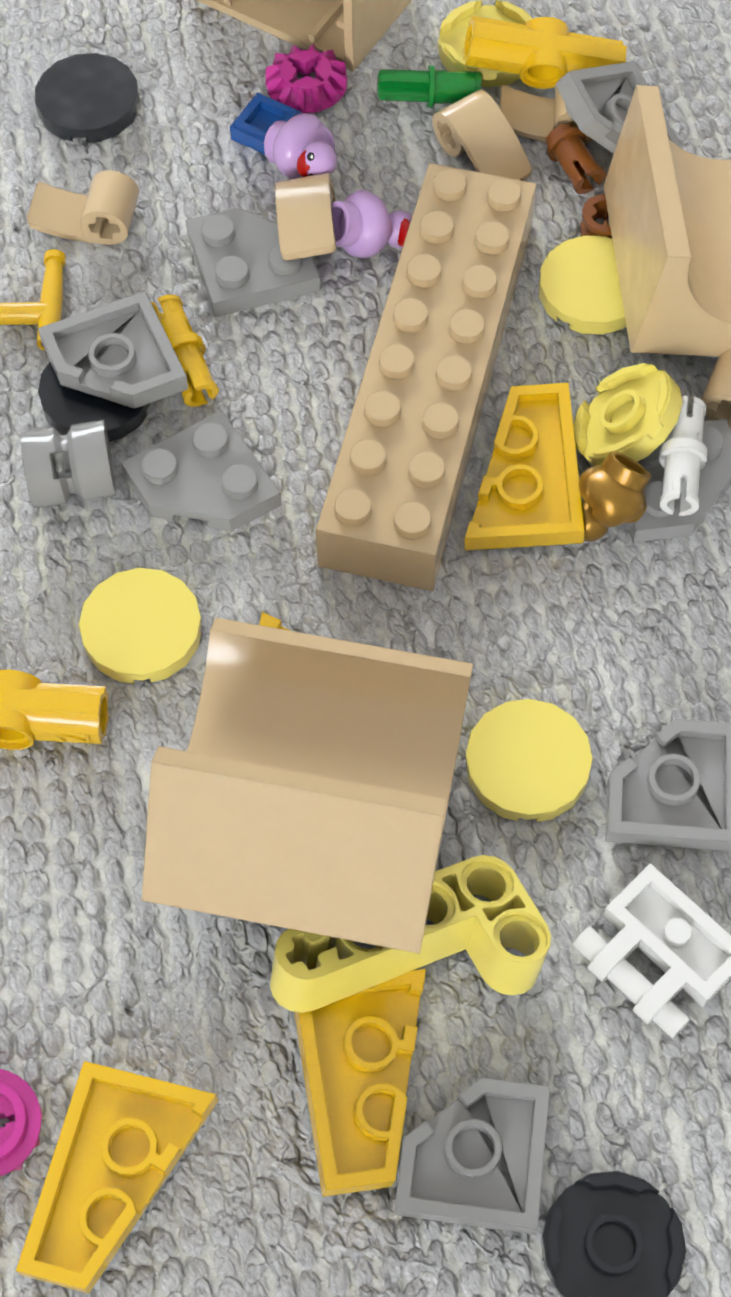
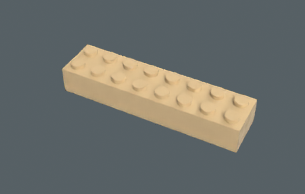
[316,163,537,591]

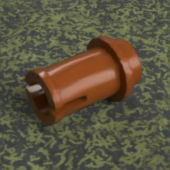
[546,123,606,194]

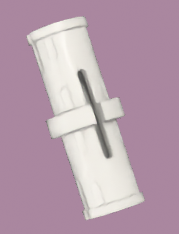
[659,396,707,516]

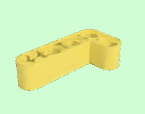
[270,855,551,1013]

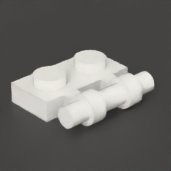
[572,863,731,1039]

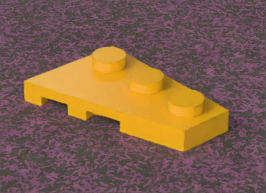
[464,382,585,551]
[294,969,426,1197]
[16,1061,219,1293]

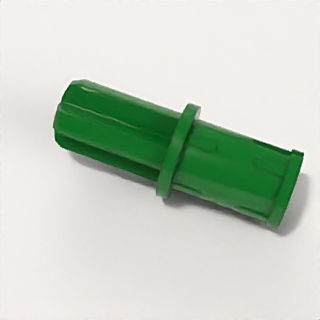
[377,65,482,108]

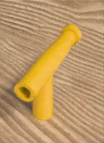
[0,249,66,351]

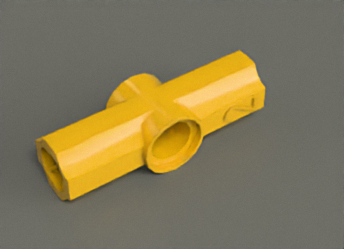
[463,16,627,89]
[0,669,109,750]

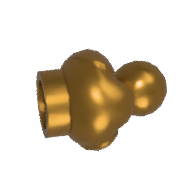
[578,451,651,541]

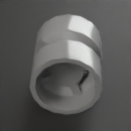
[21,420,116,508]

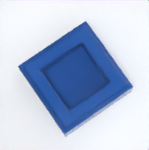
[230,92,302,154]

